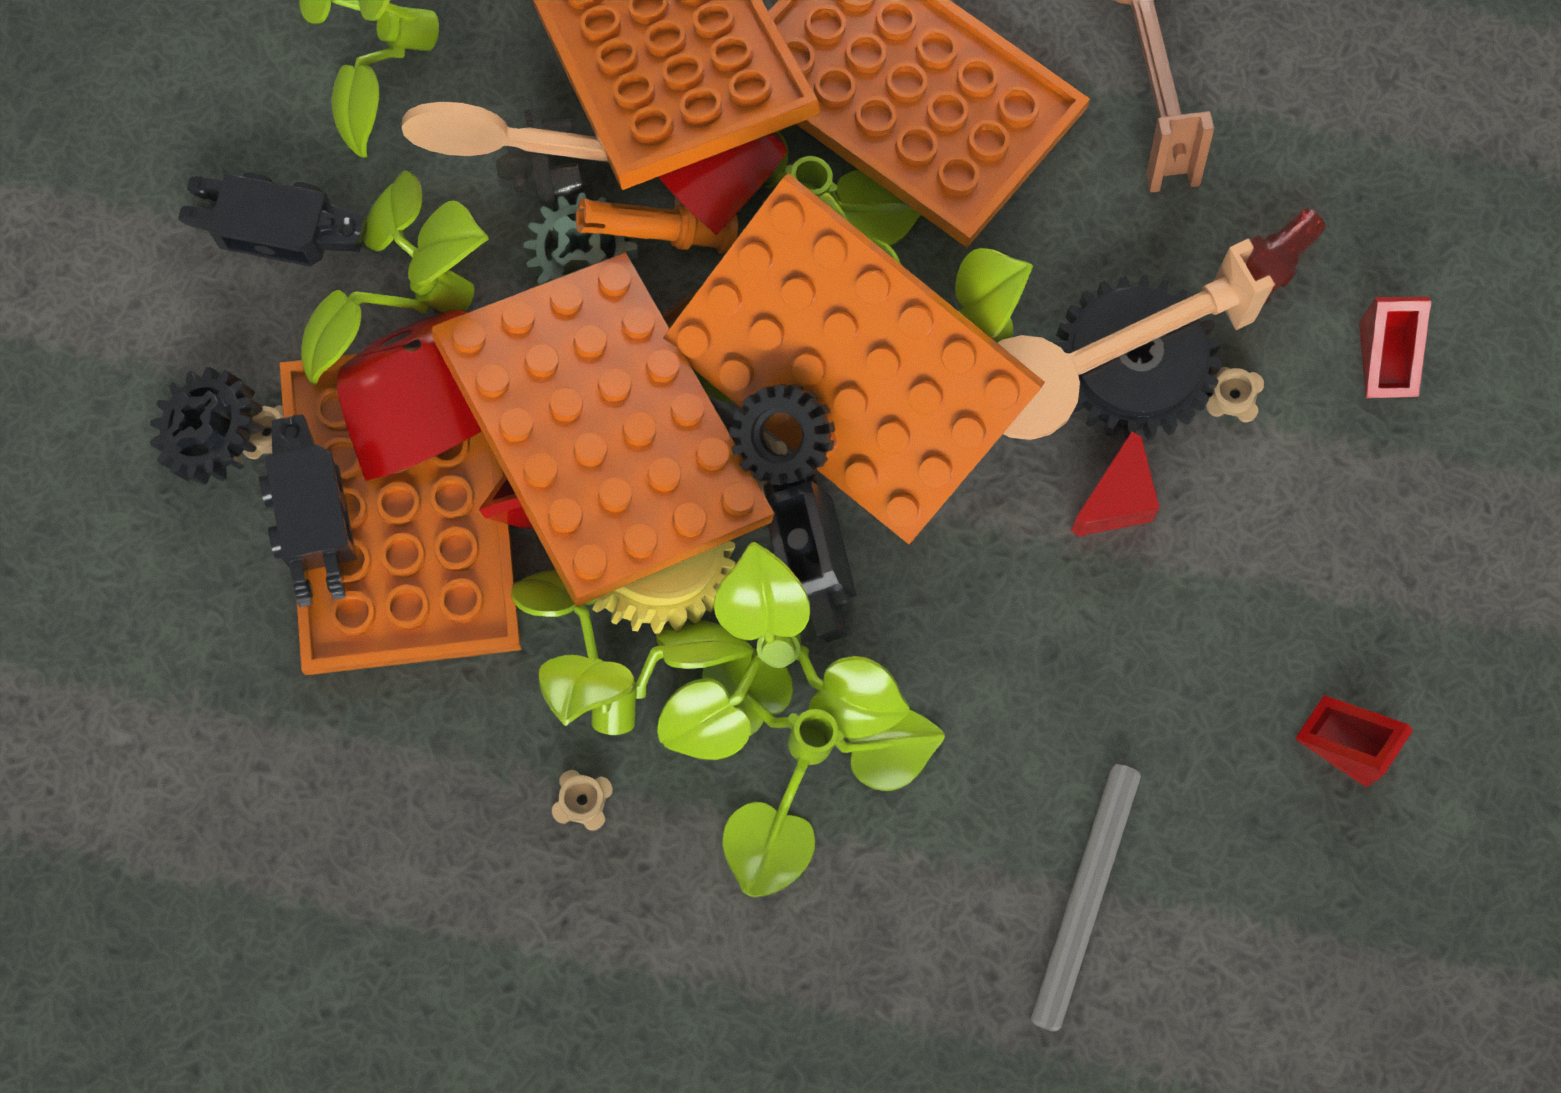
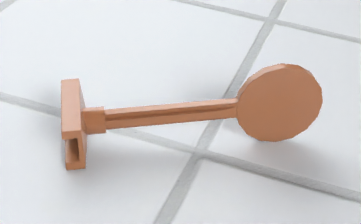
[1113,0,1214,193]

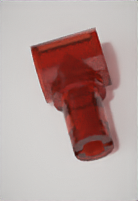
[1245,208,1326,304]

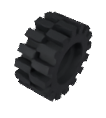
[730,384,835,485]

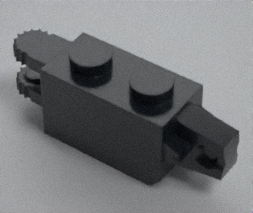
[178,172,367,267]
[259,414,357,607]
[765,453,857,642]

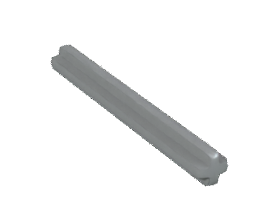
[1031,764,1141,1031]

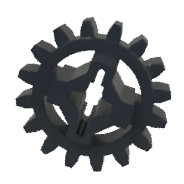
[150,367,263,485]

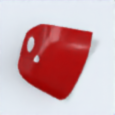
[659,132,787,236]
[337,309,482,481]

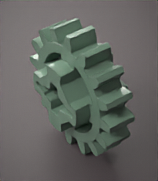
[524,193,638,286]

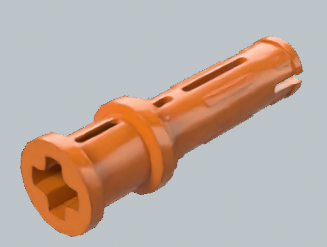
[576,199,738,254]

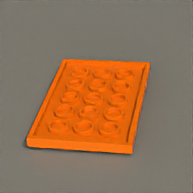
[531,0,820,190]
[768,0,1090,248]
[662,174,1045,544]
[432,252,775,607]
[280,347,522,675]

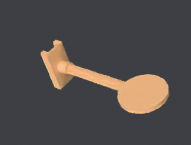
[402,102,681,206]
[998,239,1275,440]

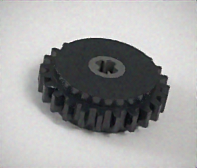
[1055,275,1222,441]

